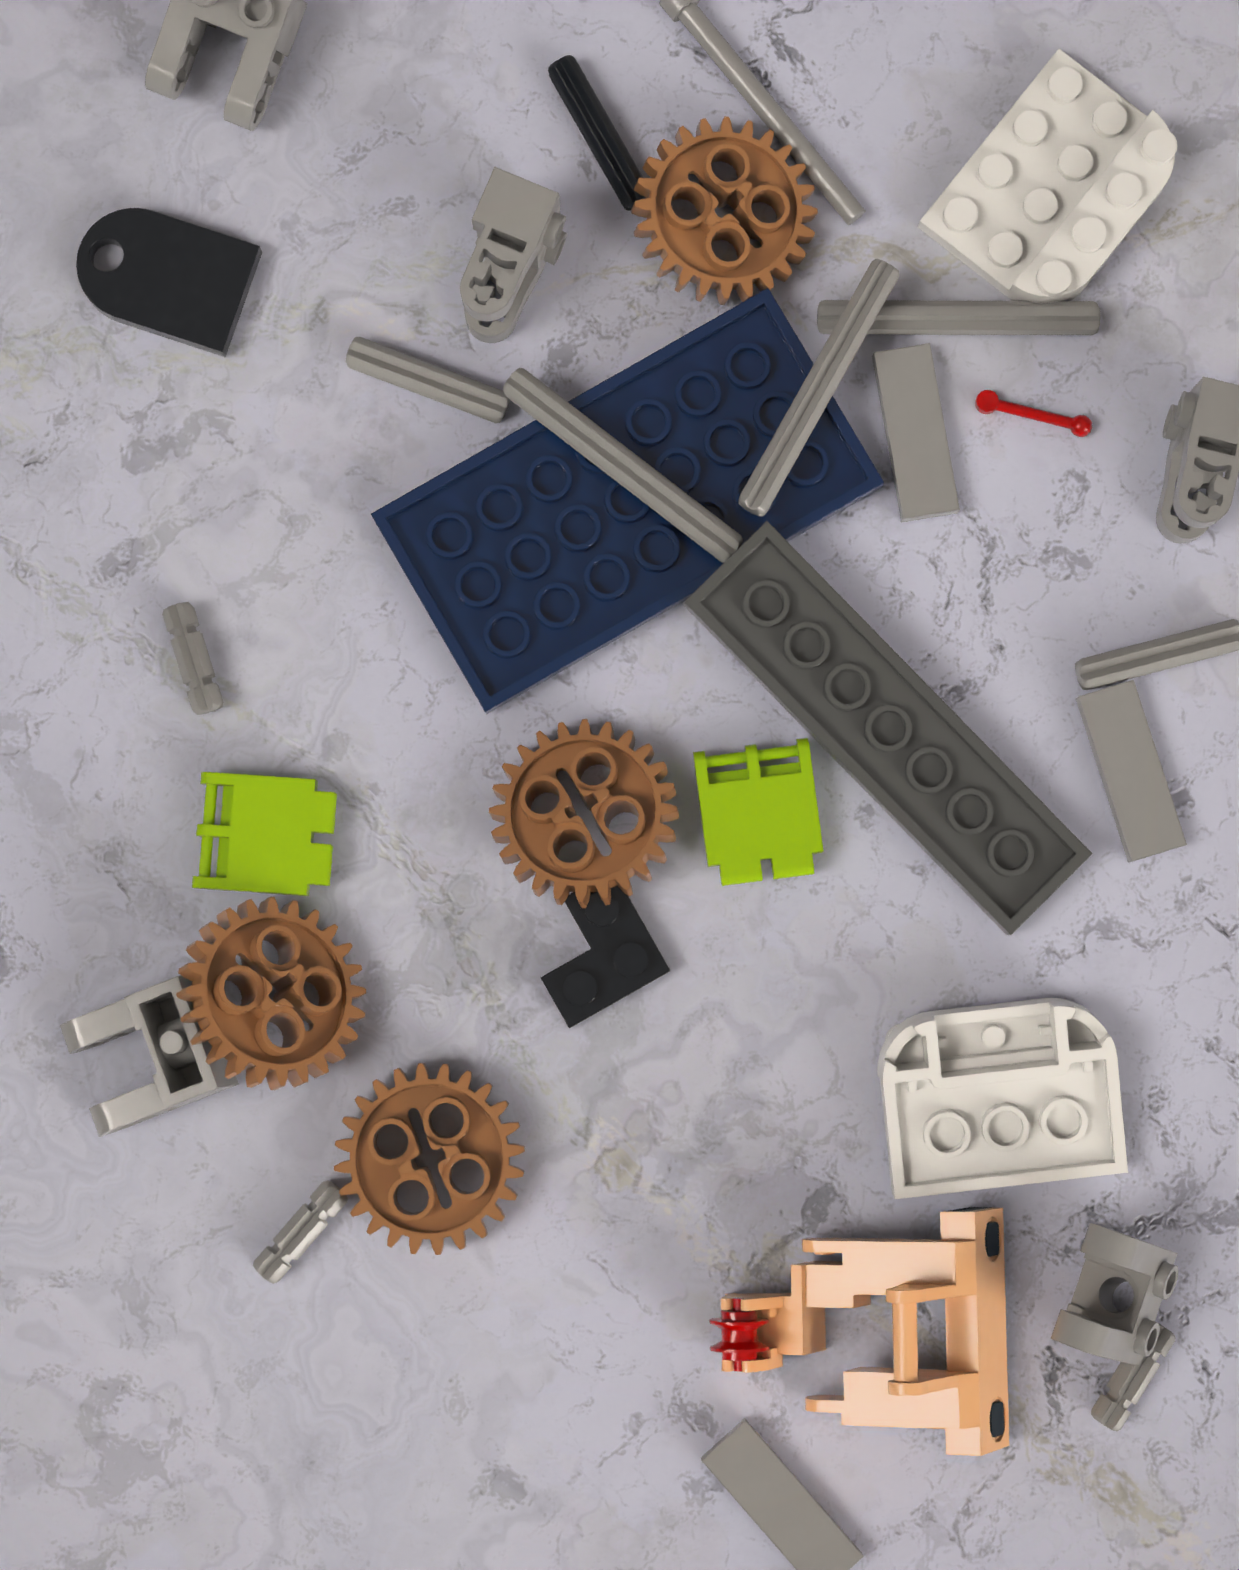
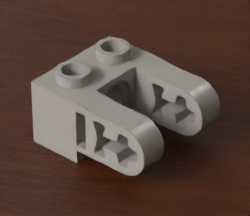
[145,0,308,131]
[460,167,567,343]
[1156,376,1239,544]
[60,976,239,1137]
[1051,1223,1178,1366]

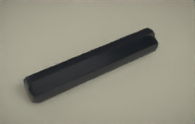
[548,55,646,211]

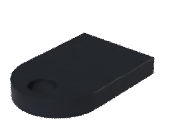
[76,208,262,357]

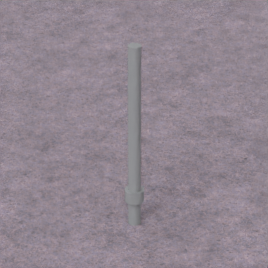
[659,0,866,225]

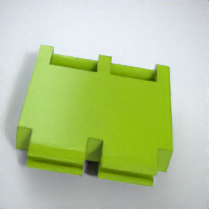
[693,738,824,886]
[192,772,337,896]

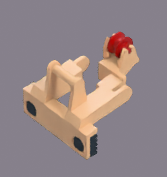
[709,1207,1009,1456]

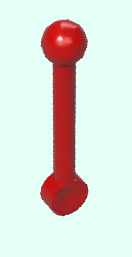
[975,390,1092,437]

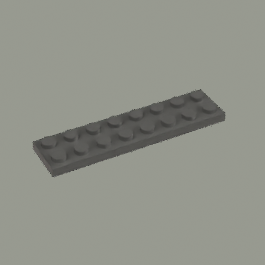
[683,521,1093,935]

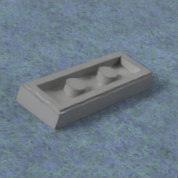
[872,343,960,523]
[1076,680,1187,863]
[701,1418,864,1570]

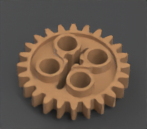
[631,116,818,305]
[489,719,679,908]
[176,897,366,1090]
[334,1063,525,1255]

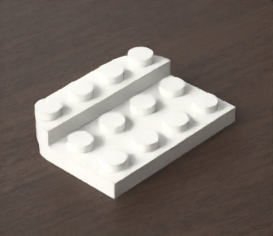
[918,49,1177,303]
[877,998,1128,1199]

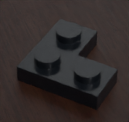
[540,885,670,1028]

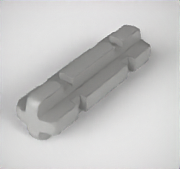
[162,602,224,715]
[253,1180,348,1284]
[1091,1324,1175,1431]

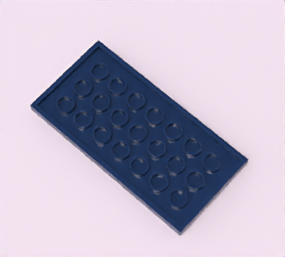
[371,288,884,715]

